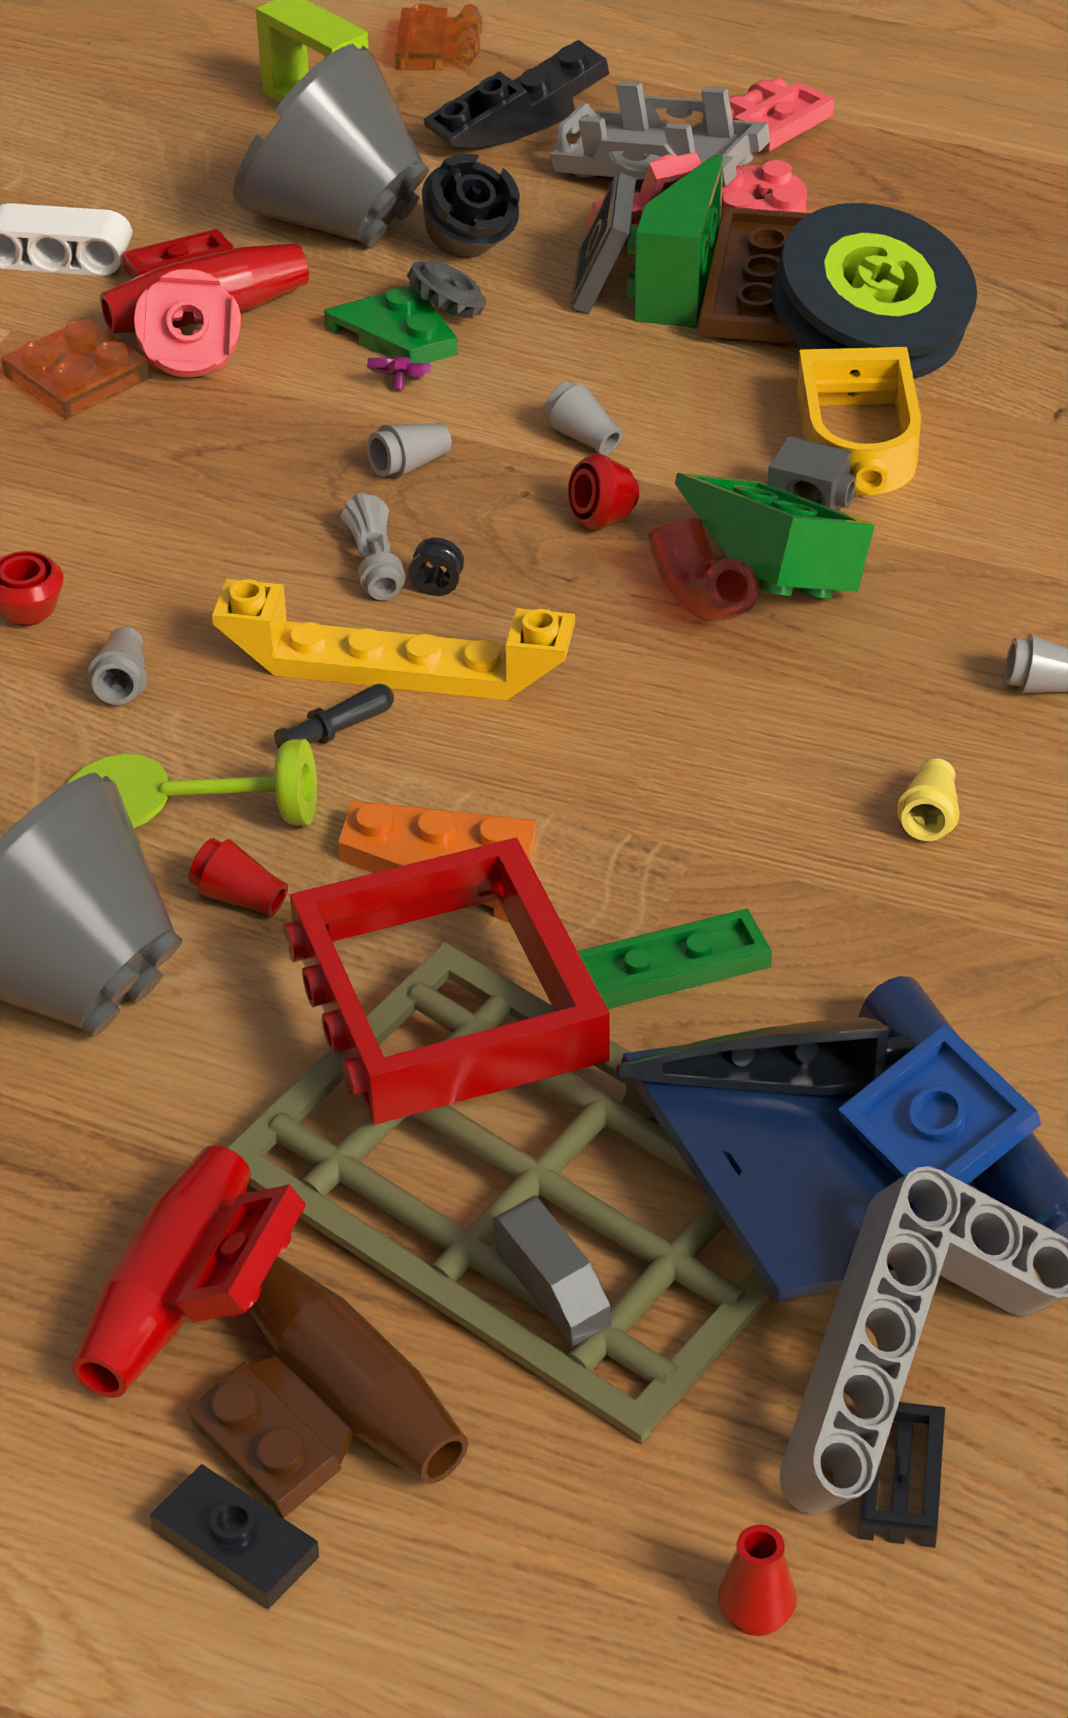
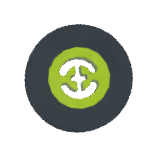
[771,203,977,379]

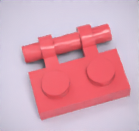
[729,77,834,151]

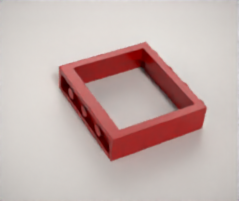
[283,837,610,1125]

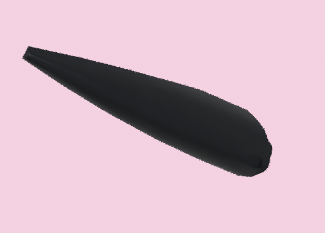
[616,1017,914,1096]

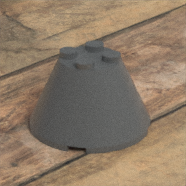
[233,44,429,248]
[0,772,183,1037]

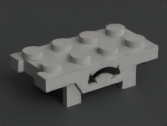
[551,81,770,188]

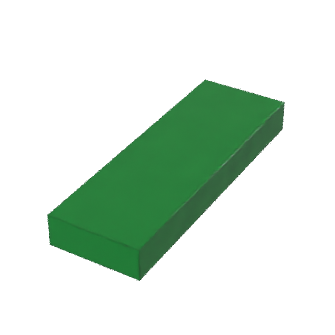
[577,908,772,1009]

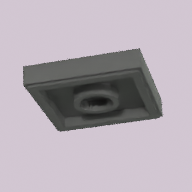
[571,172,636,314]

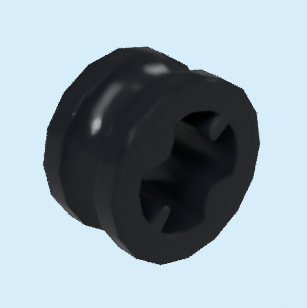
[408,538,464,596]

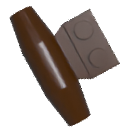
[186,1256,468,1518]

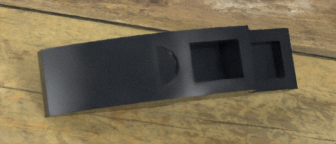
[423,40,610,148]

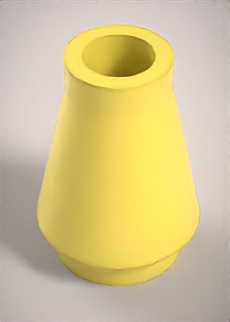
[897,758,960,841]

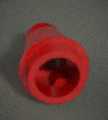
[188,838,288,917]
[718,1525,797,1636]

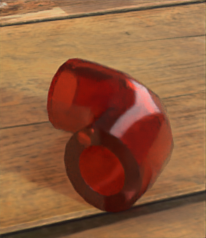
[647,518,759,622]

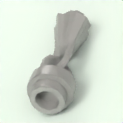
[340,492,406,600]

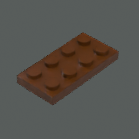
[699,207,810,345]

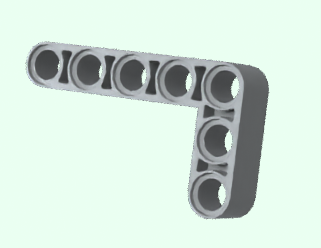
[779,1166,1068,1514]

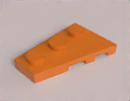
[338,800,536,923]

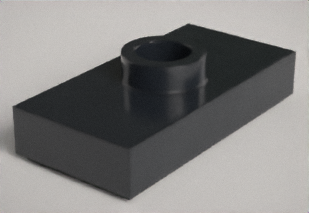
[150,1464,319,1610]

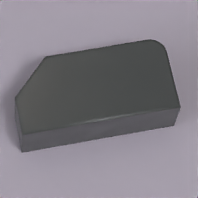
[493,1196,611,1347]

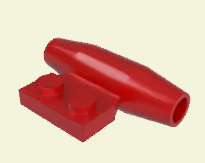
[100,229,309,334]
[72,1145,306,1398]

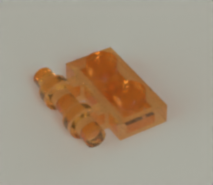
[395,4,483,70]

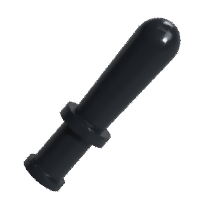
[274,683,394,749]

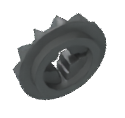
[407,260,486,318]

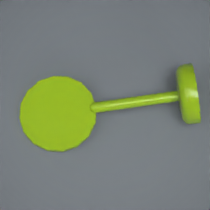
[67,739,317,829]

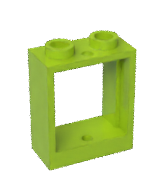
[256,0,369,103]

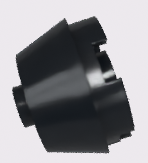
[422,154,520,258]

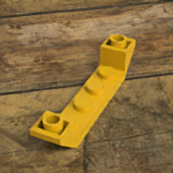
[212,579,575,701]

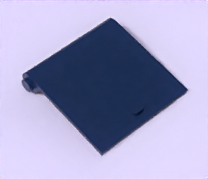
[621,976,1068,1301]

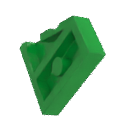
[324,286,458,363]

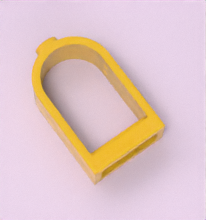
[797,347,921,495]

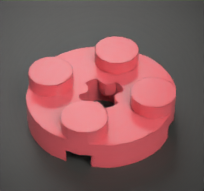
[721,160,807,217]
[134,269,241,378]

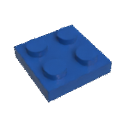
[838,1023,1041,1185]

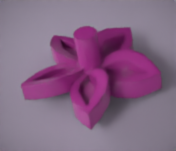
[367,357,431,390]

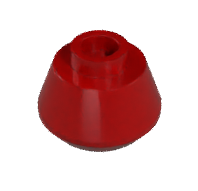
[568,453,639,530]
[0,551,64,626]

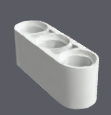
[0,203,132,276]

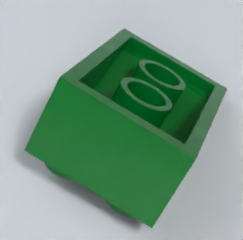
[627,155,723,328]
[675,473,875,598]

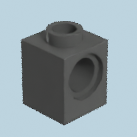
[767,436,856,511]

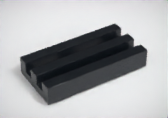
[858,1402,945,1548]

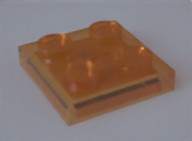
[1,317,151,420]

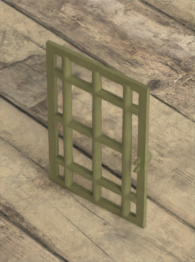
[227,942,772,1444]

